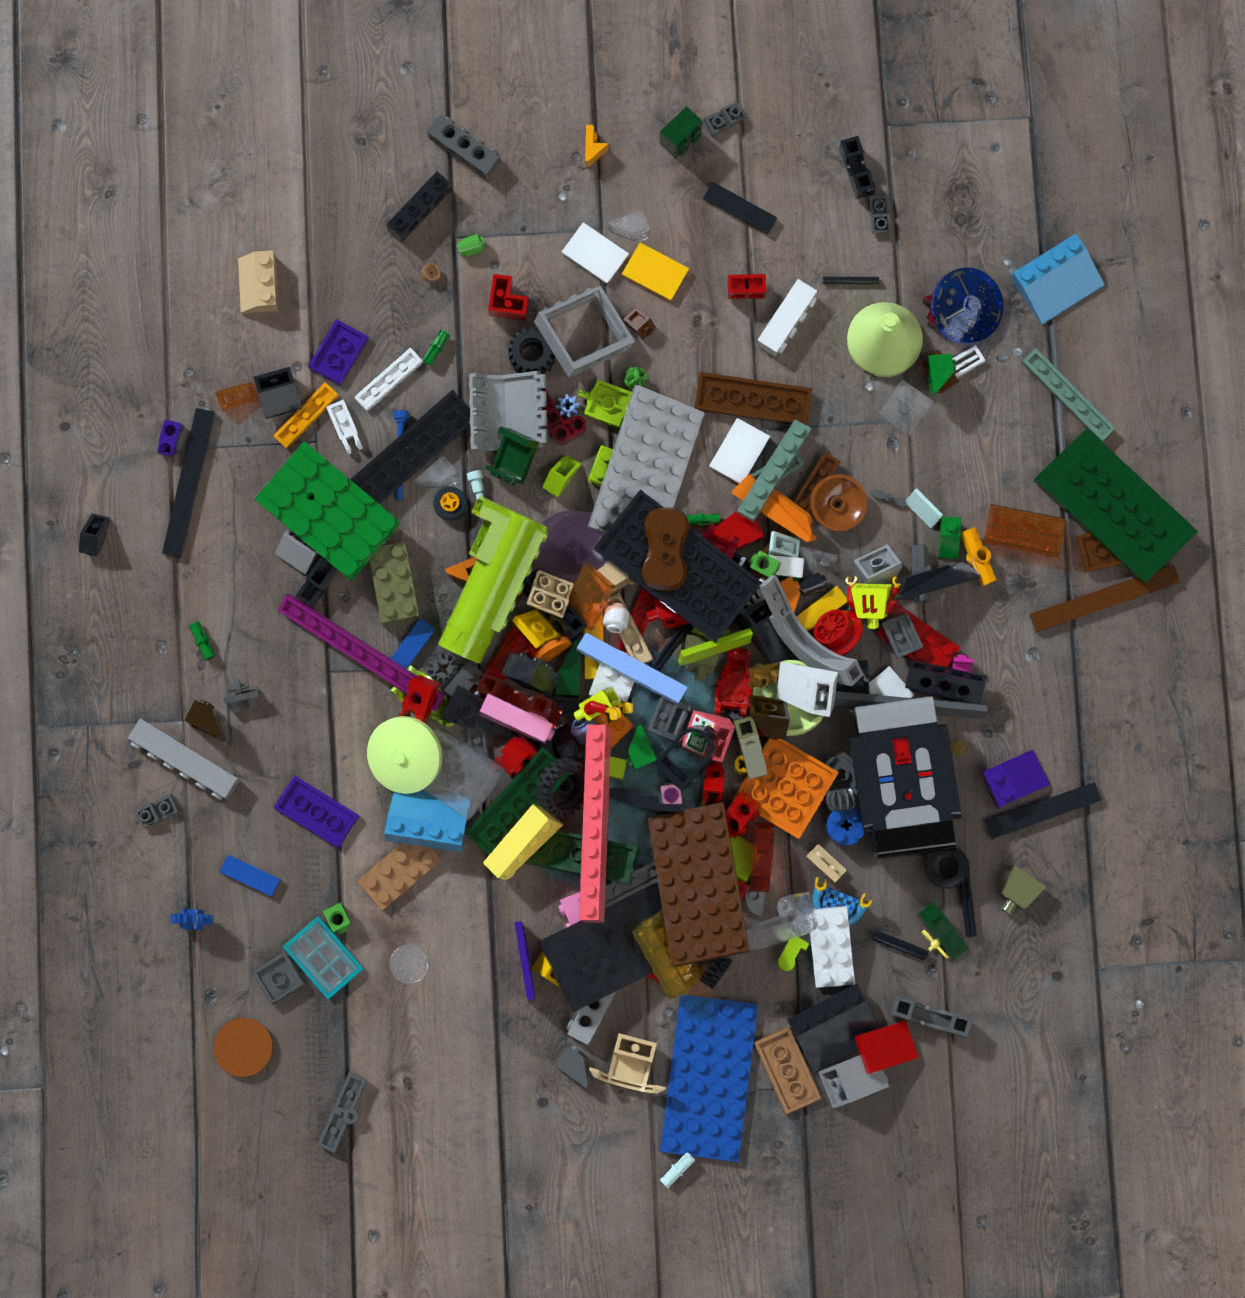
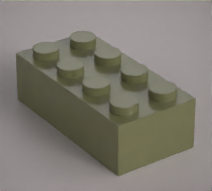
[370,542,420,627]

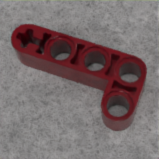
[541,388,587,446]

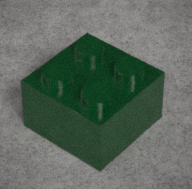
[660,106,702,159]

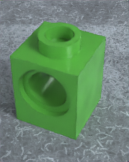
[750,551,782,578]
[323,903,352,935]

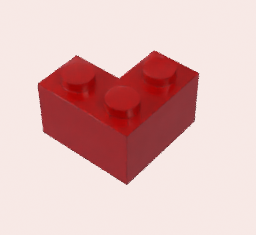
[488,274,529,321]

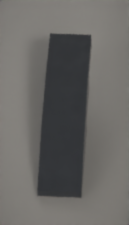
[609,788,679,813]

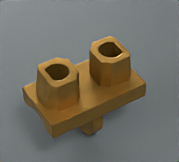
[748,662,780,688]

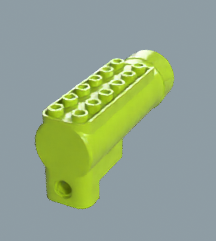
[438,496,548,664]

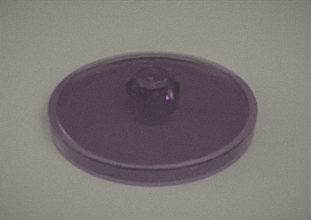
[536,510,607,582]

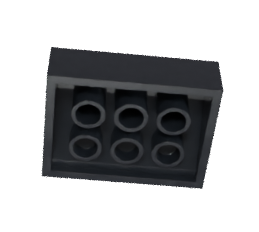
[786,984,879,1073]

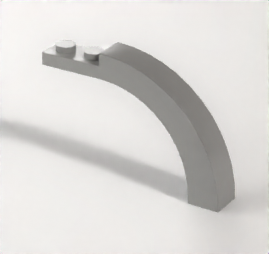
[759,575,864,686]

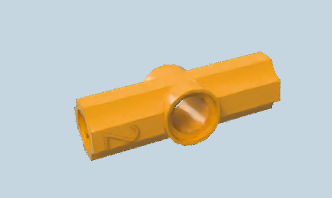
[961,527,997,586]

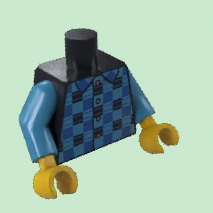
[812,877,873,926]

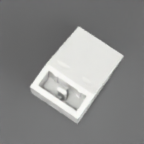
[776,662,838,717]

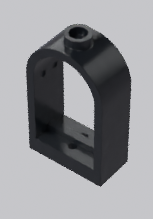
[654,725,718,791]

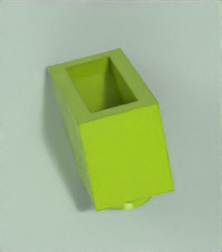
[542,454,581,497]

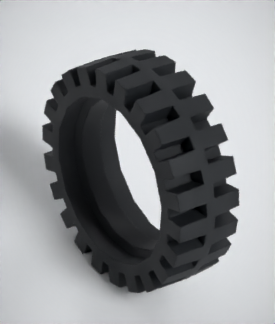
[536,758,585,817]

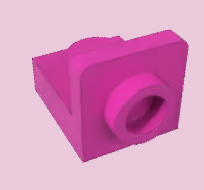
[952,655,973,672]

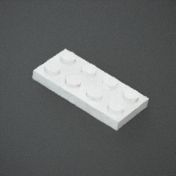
[808,906,855,988]

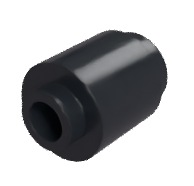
[799,573,828,597]

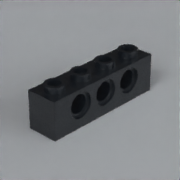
[386,171,452,243]
[522,568,588,642]
[905,660,987,704]

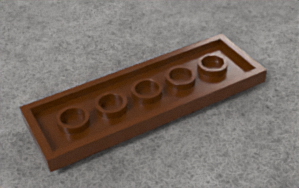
[694,372,812,425]

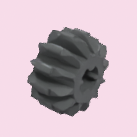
[826,788,859,811]

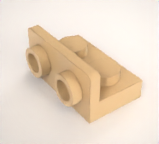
[805,845,846,884]

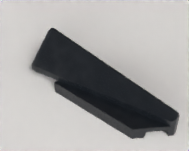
[894,560,981,601]

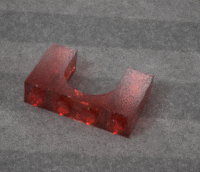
[476,672,563,728]

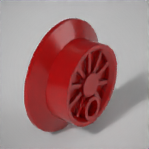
[814,609,863,656]

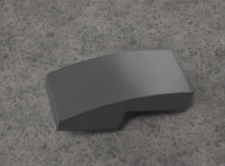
[703,102,746,137]
[869,195,891,234]
[134,794,181,829]

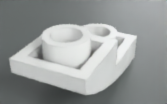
[763,555,804,578]

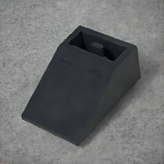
[737,599,793,664]

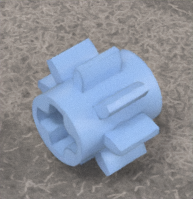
[556,394,580,419]

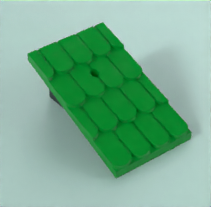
[254,441,401,581]

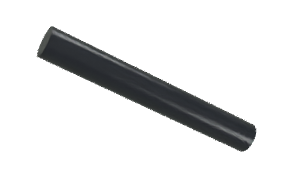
[823,276,879,284]

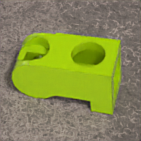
[778,934,810,972]

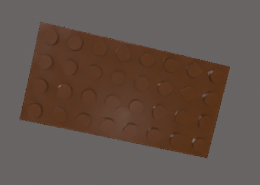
[648,802,750,968]

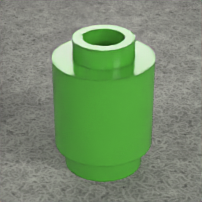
[457,234,486,257]

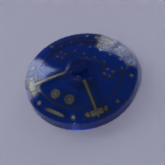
[931,267,1003,344]

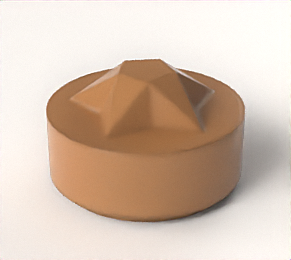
[421,263,441,283]

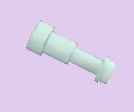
[467,470,484,499]

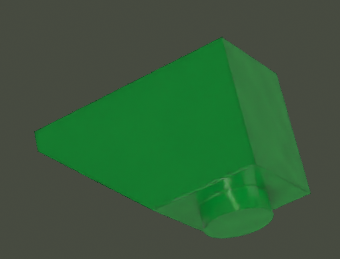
[926,354,956,397]
[938,516,961,559]
[626,725,657,771]

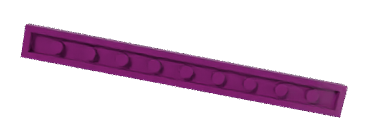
[278,594,446,711]

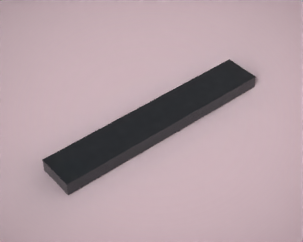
[985,782,1101,839]

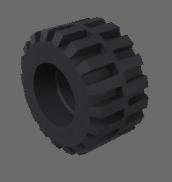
[508,327,556,374]

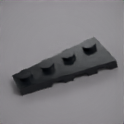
[439,685,519,738]

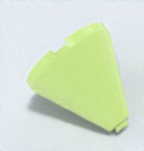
[847,302,923,377]

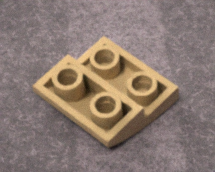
[527,570,574,618]

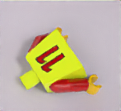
[846,576,902,629]
[574,686,633,722]

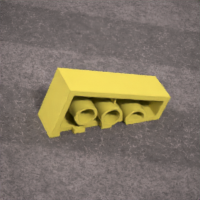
[483,804,563,880]

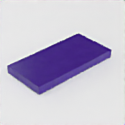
[273,775,360,849]
[514,921,536,1002]

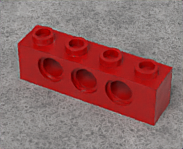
[398,675,440,725]

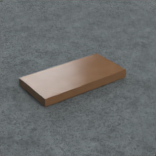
[753,1026,822,1115]

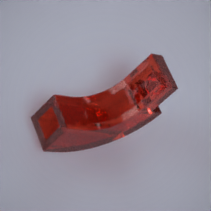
[750,822,774,893]

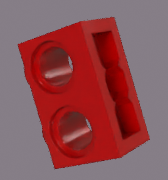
[727,274,766,299]
[726,791,761,838]

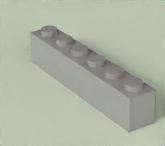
[128,719,240,800]

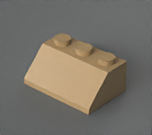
[238,250,279,314]

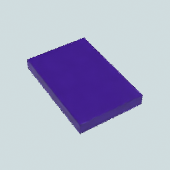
[308,319,369,386]

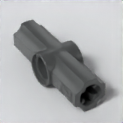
[910,544,931,604]

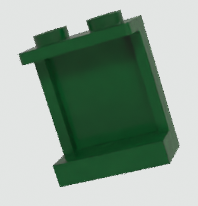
[485,426,539,486]

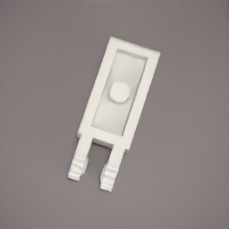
[326,399,363,455]

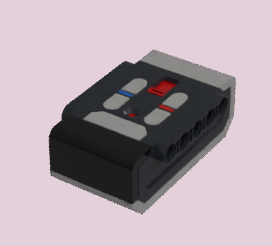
[849,696,961,863]

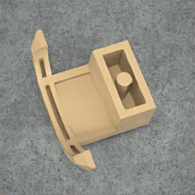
[589,1033,666,1094]

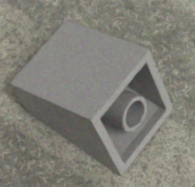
[819,1055,889,1108]

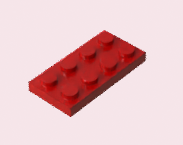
[875,604,961,667]

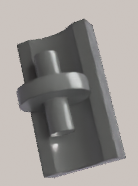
[223,679,259,712]

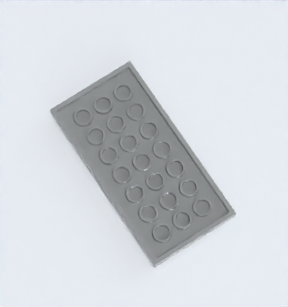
[588,385,705,534]

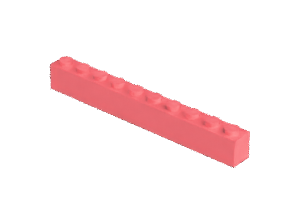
[579,725,611,923]

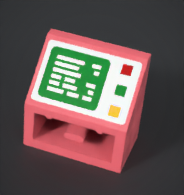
[682,710,735,762]

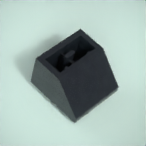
[253,367,302,419]

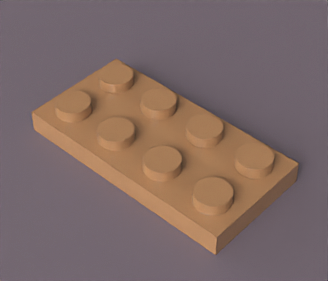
[357,843,442,911]

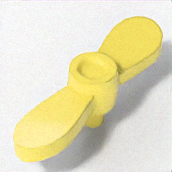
[921,930,949,959]

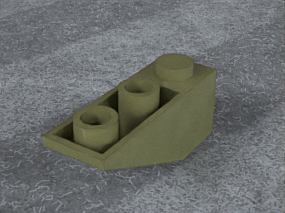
[733,716,768,780]

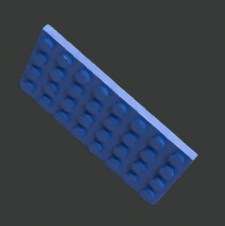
[660,994,758,1162]

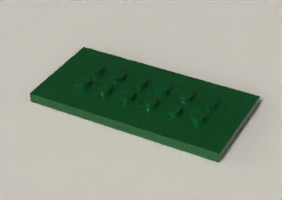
[1034,428,1198,585]

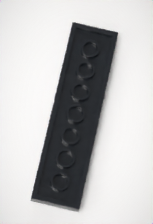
[350,389,470,504]

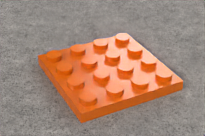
[733,738,839,840]

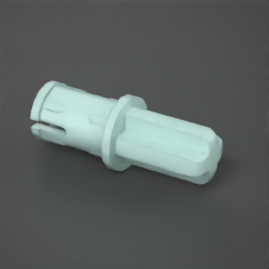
[660,1153,695,1188]

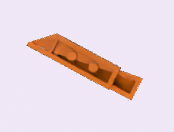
[731,474,816,542]

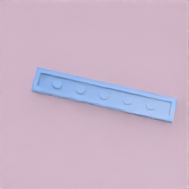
[577,633,687,705]

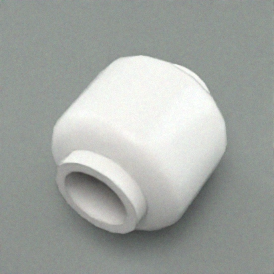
[603,603,630,633]

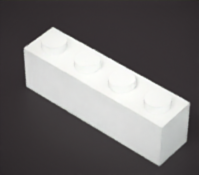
[757,279,818,357]

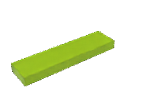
[678,628,753,666]

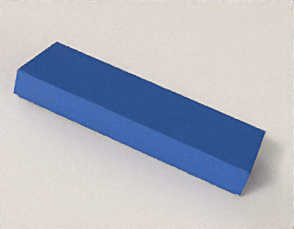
[390,618,436,669]
[220,855,281,897]

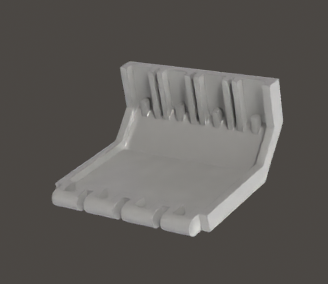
[469,371,547,451]

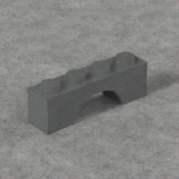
[890,996,973,1038]

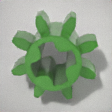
[624,366,647,389]

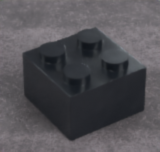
[501,653,560,696]

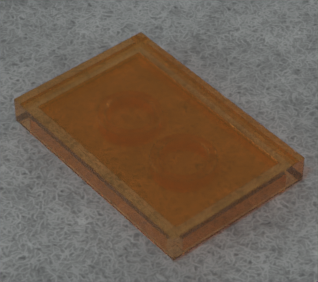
[568,563,616,631]

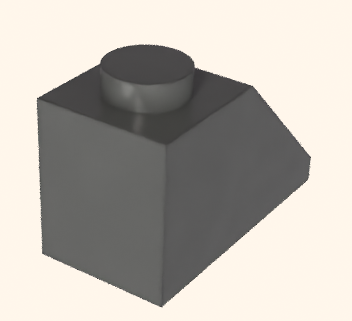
[554,1045,588,1088]

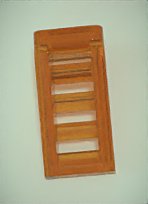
[215,382,259,412]

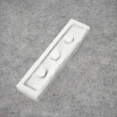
[354,348,423,412]

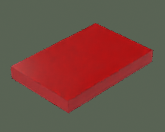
[855,1020,919,1075]

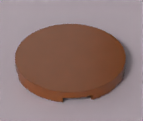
[214,1018,273,1077]

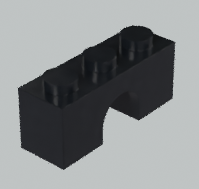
[839,136,876,199]

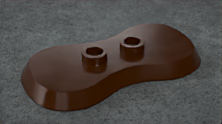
[642,507,690,591]

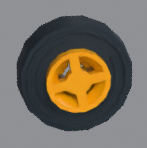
[433,486,467,521]

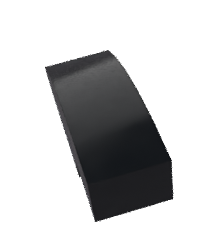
[295,557,338,608]

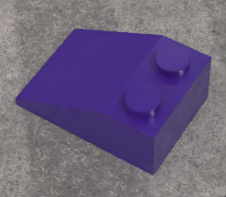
[981,750,1050,809]

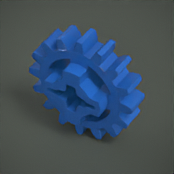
[171,909,214,930]

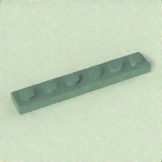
[1021,348,1116,442]
[737,420,811,523]

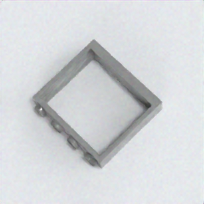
[534,286,635,378]

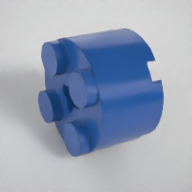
[826,808,865,847]

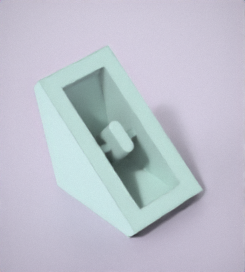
[768,531,800,558]

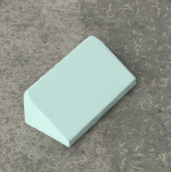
[906,489,943,528]

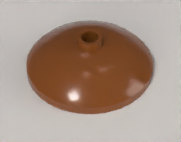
[810,474,867,532]

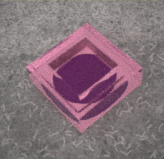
[661,785,682,804]

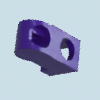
[157,419,184,458]

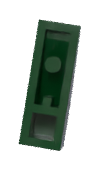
[553,638,581,698]
[916,902,969,961]

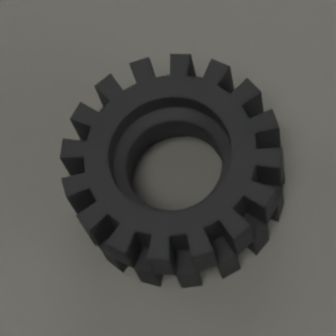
[700,957,732,989]

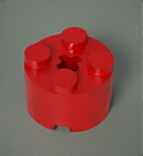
[494,733,537,778]

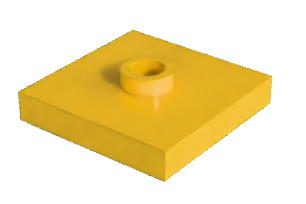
[512,609,561,649]

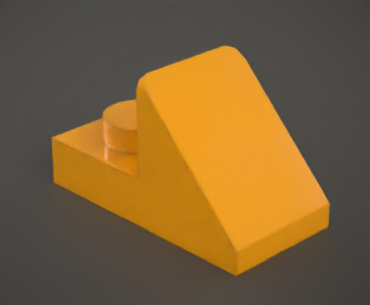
[585,125,608,167]

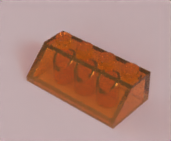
[983,504,1065,558]

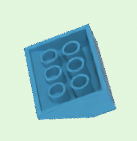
[1010,234,1104,325]
[384,789,472,852]

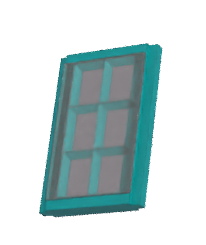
[283,916,364,1000]

